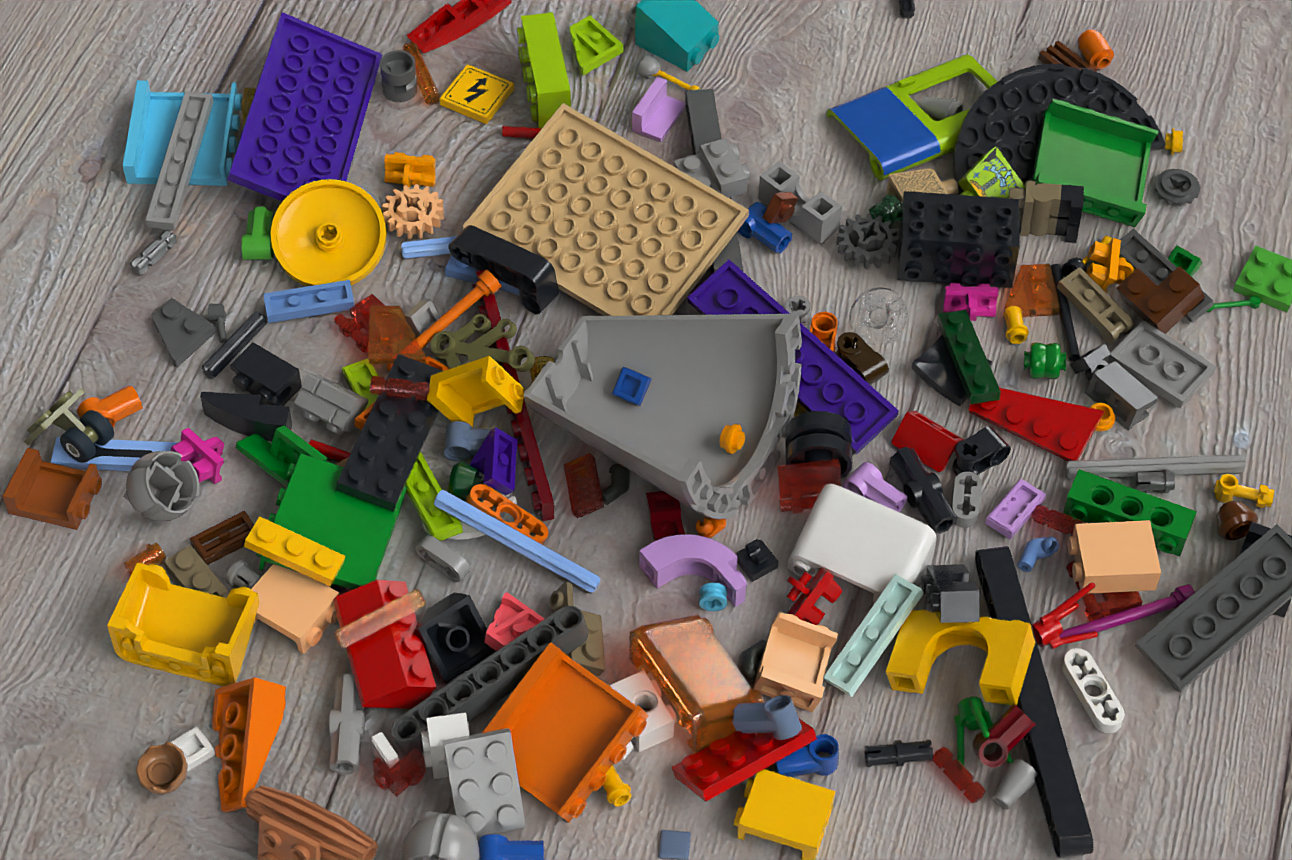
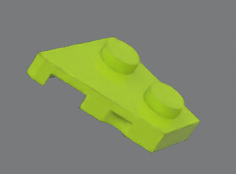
[569,15,624,76]

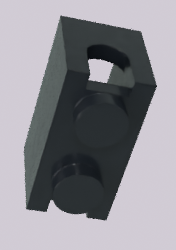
[230,342,302,406]

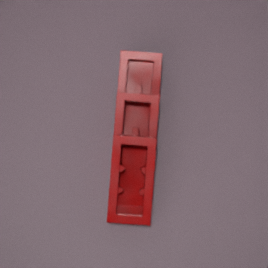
[407,0,512,54]

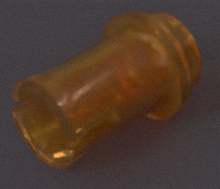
[123,542,166,575]

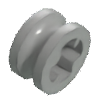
[785,296,811,324]

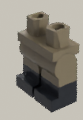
[1009,181,1084,243]

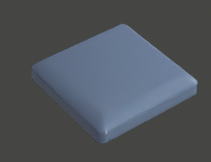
[659,830,691,860]

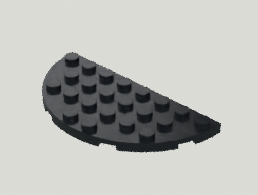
[953,64,1166,195]

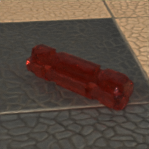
[369,376,430,400]
[1031,505,1086,536]
[932,747,986,803]

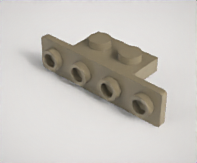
[549,581,605,676]

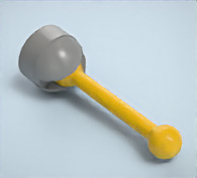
[638,55,700,90]

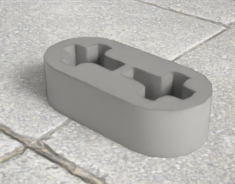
[951,472,982,528]
[415,535,470,583]

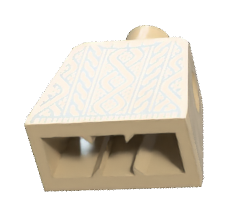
[886,168,958,216]

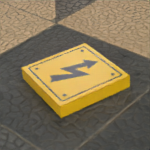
[439,64,514,124]

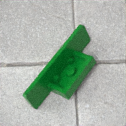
[235,425,327,487]

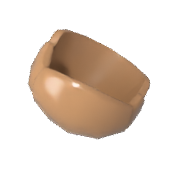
[136,742,188,794]

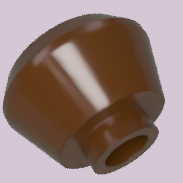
[1216,501,1258,541]

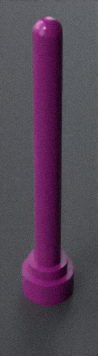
[1059,584,1195,638]

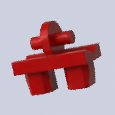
[786,568,843,625]

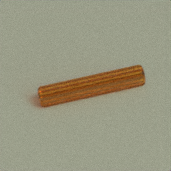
[403,42,440,105]
[335,589,426,648]

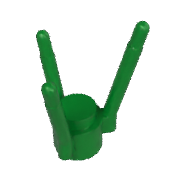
[954,696,1014,771]

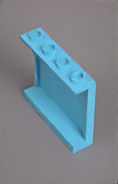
[122,80,243,186]

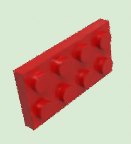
[672,719,817,802]

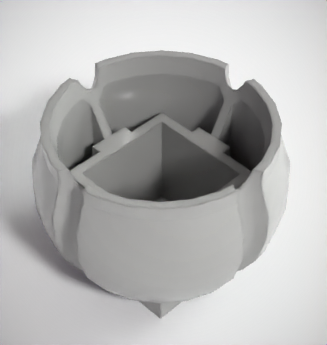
[123,451,199,522]
[402,811,480,860]

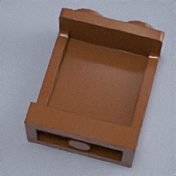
[3,448,102,530]

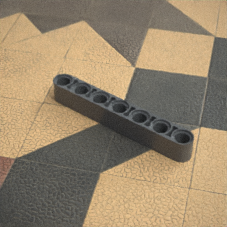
[391,606,589,757]

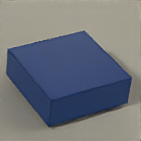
[612,367,652,406]

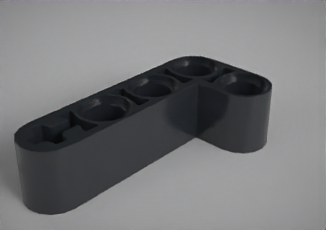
[448,225,559,315]

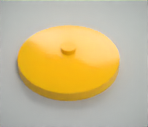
[271,179,387,287]

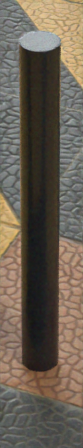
[1050,264,1080,361]

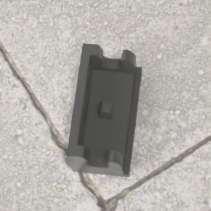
[1085,361,1158,430]

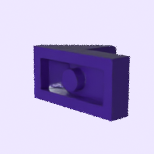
[470,427,517,495]

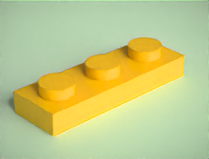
[244,516,345,586]

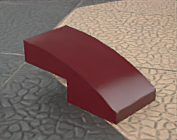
[646,491,685,542]

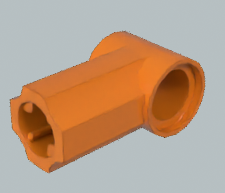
[77,385,143,428]

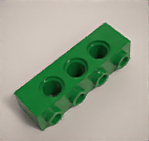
[1063,469,1197,556]

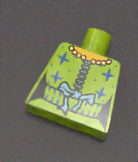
[958,146,1026,198]

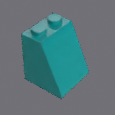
[635,0,720,72]

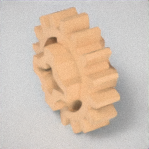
[382,184,444,239]

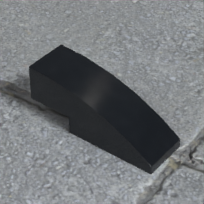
[200,392,292,442]

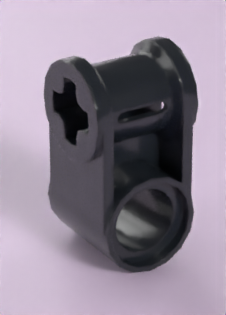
[952,426,1011,475]

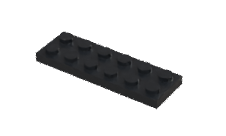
[335,354,443,511]

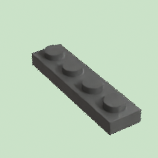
[1119,228,1214,323]

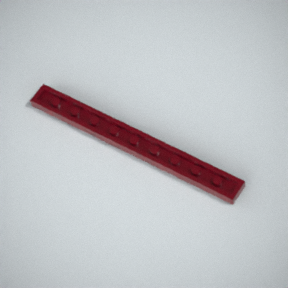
[472,270,554,521]

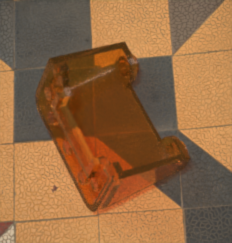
[629,615,765,754]

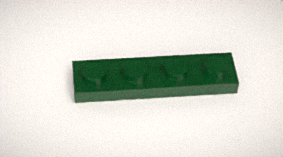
[937,310,1001,404]

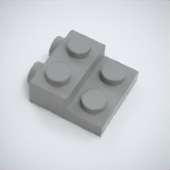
[674,138,750,198]

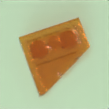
[1003,263,1060,319]
[368,306,426,364]

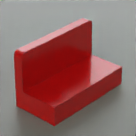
[891,411,965,472]

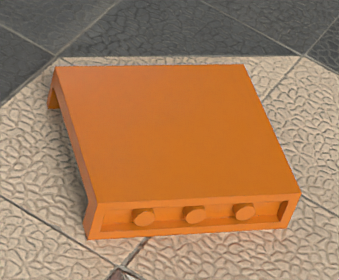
[482,642,649,823]

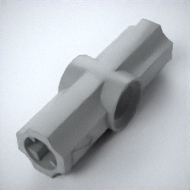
[329,674,365,774]

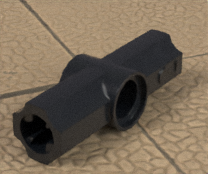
[889,447,957,534]

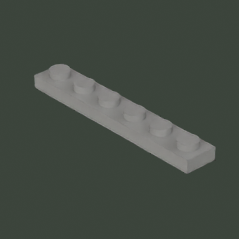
[145,92,214,231]

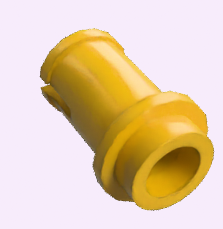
[1003,306,1029,344]
[602,765,631,807]

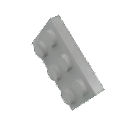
[1108,320,1216,409]
[443,728,526,837]

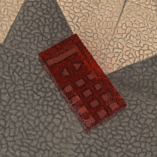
[563,453,604,519]

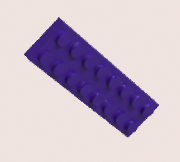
[687,259,899,455]

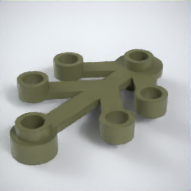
[431,314,535,372]

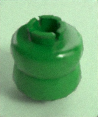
[1024,342,1066,380]

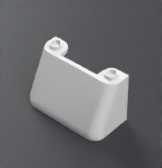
[787,484,936,604]

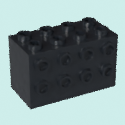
[897,191,1020,288]

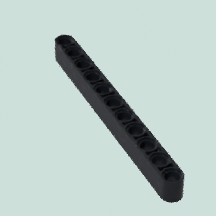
[975,546,1094,858]

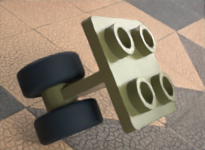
[24,388,114,463]

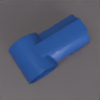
[738,202,792,253]
[774,734,839,777]
[478,834,544,860]

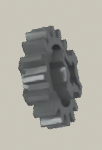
[836,213,899,269]

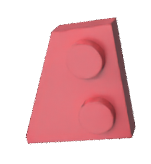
[484,592,545,651]

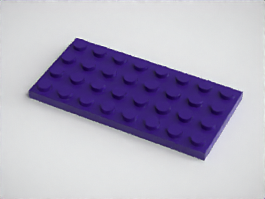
[226,12,383,202]

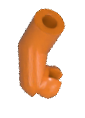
[695,518,726,538]

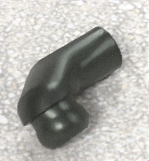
[599,463,630,505]
[737,640,766,682]

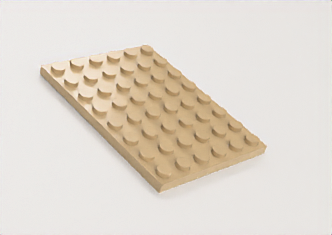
[462,103,749,316]

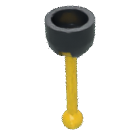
[1061,236,1112,277]

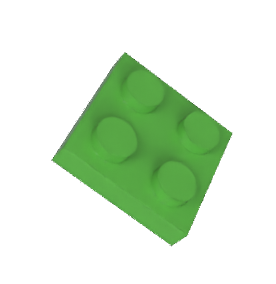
[1233,245,1292,313]

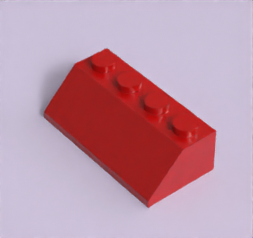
[333,580,436,709]

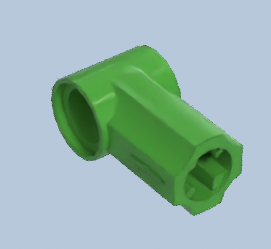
[242,207,274,260]

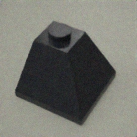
[416,592,496,683]

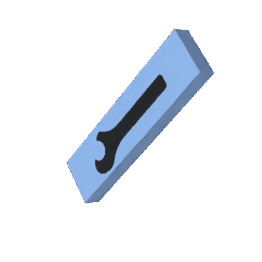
[51,437,177,471]

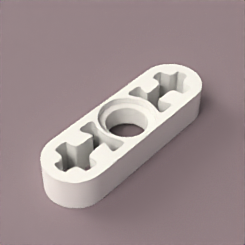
[1062,648,1125,734]

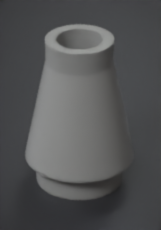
[920,96,963,121]
[992,759,1037,810]

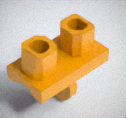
[384,152,436,189]
[1086,238,1134,293]

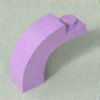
[639,534,747,607]

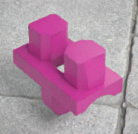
[943,283,998,321]
[171,427,224,484]

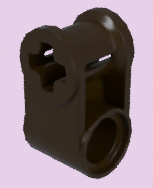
[835,332,889,385]

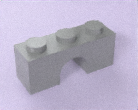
[758,161,842,244]

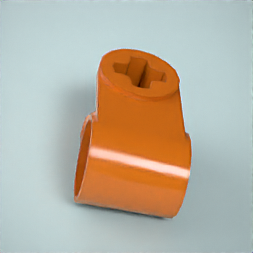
[810,312,838,353]

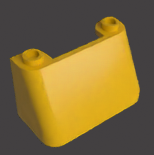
[107,562,260,686]

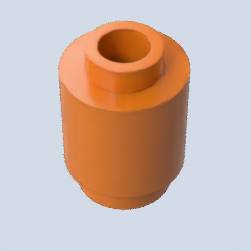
[1078,29,1114,69]

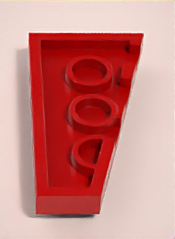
[968,388,1104,461]

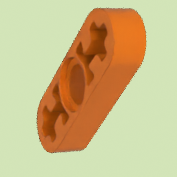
[466,484,549,545]

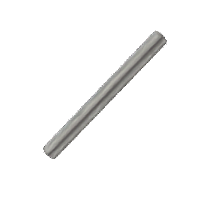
[1065,455,1246,479]

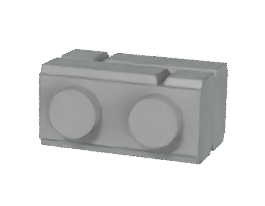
[294,373,369,434]

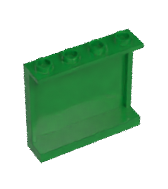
[1031,99,1158,227]
[256,453,407,589]

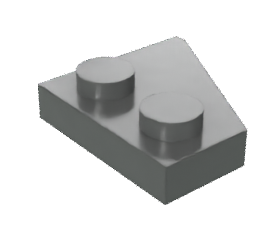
[152,298,216,368]

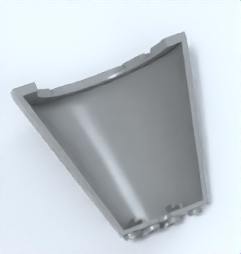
[523,314,802,519]

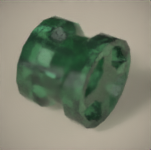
[869,195,902,227]

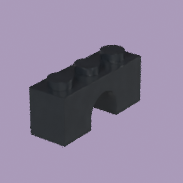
[921,564,980,623]

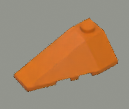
[212,677,286,812]

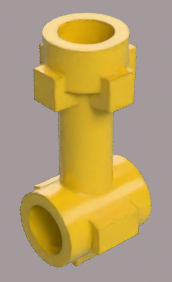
[1213,474,1274,508]

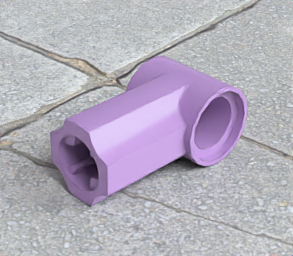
[843,462,907,513]

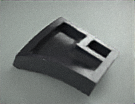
[912,335,992,406]

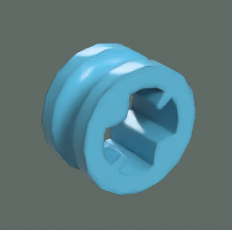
[699,583,727,611]

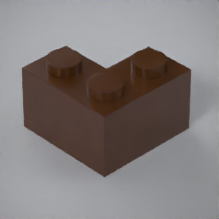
[1117,266,1205,334]

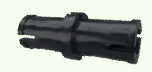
[864,739,933,767]

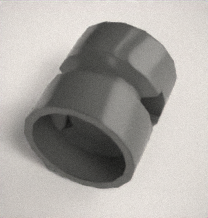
[380,50,418,102]

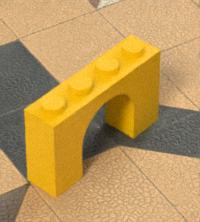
[886,610,1035,705]

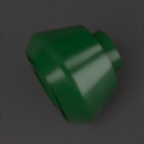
[448,461,484,501]

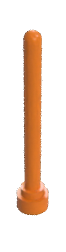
[387,270,502,372]

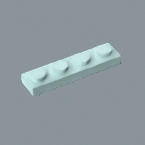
[823,574,924,697]

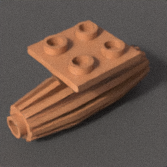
[245,785,378,860]

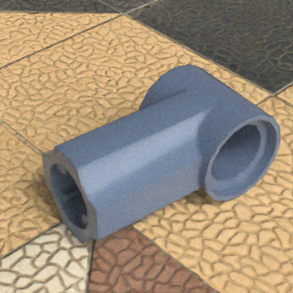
[444,421,504,462]
[733,695,802,740]

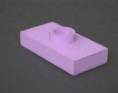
[985,479,1046,540]

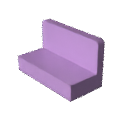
[632,77,685,142]

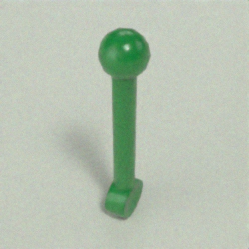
[1206,296,1261,312]

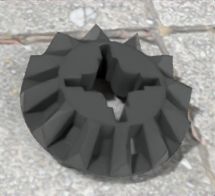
[1154,169,1200,207]

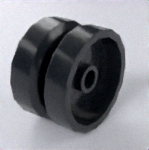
[785,411,853,484]

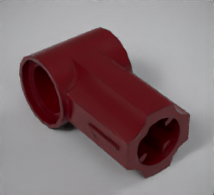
[972,704,1036,768]

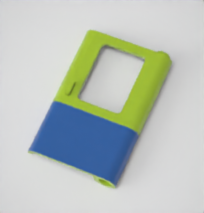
[826,54,998,181]

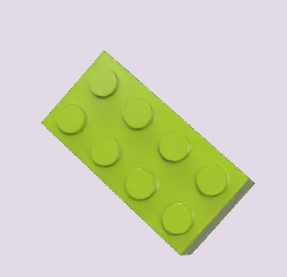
[517,12,571,128]

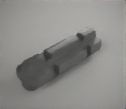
[130,230,177,275]

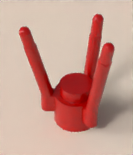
[1032,582,1098,649]

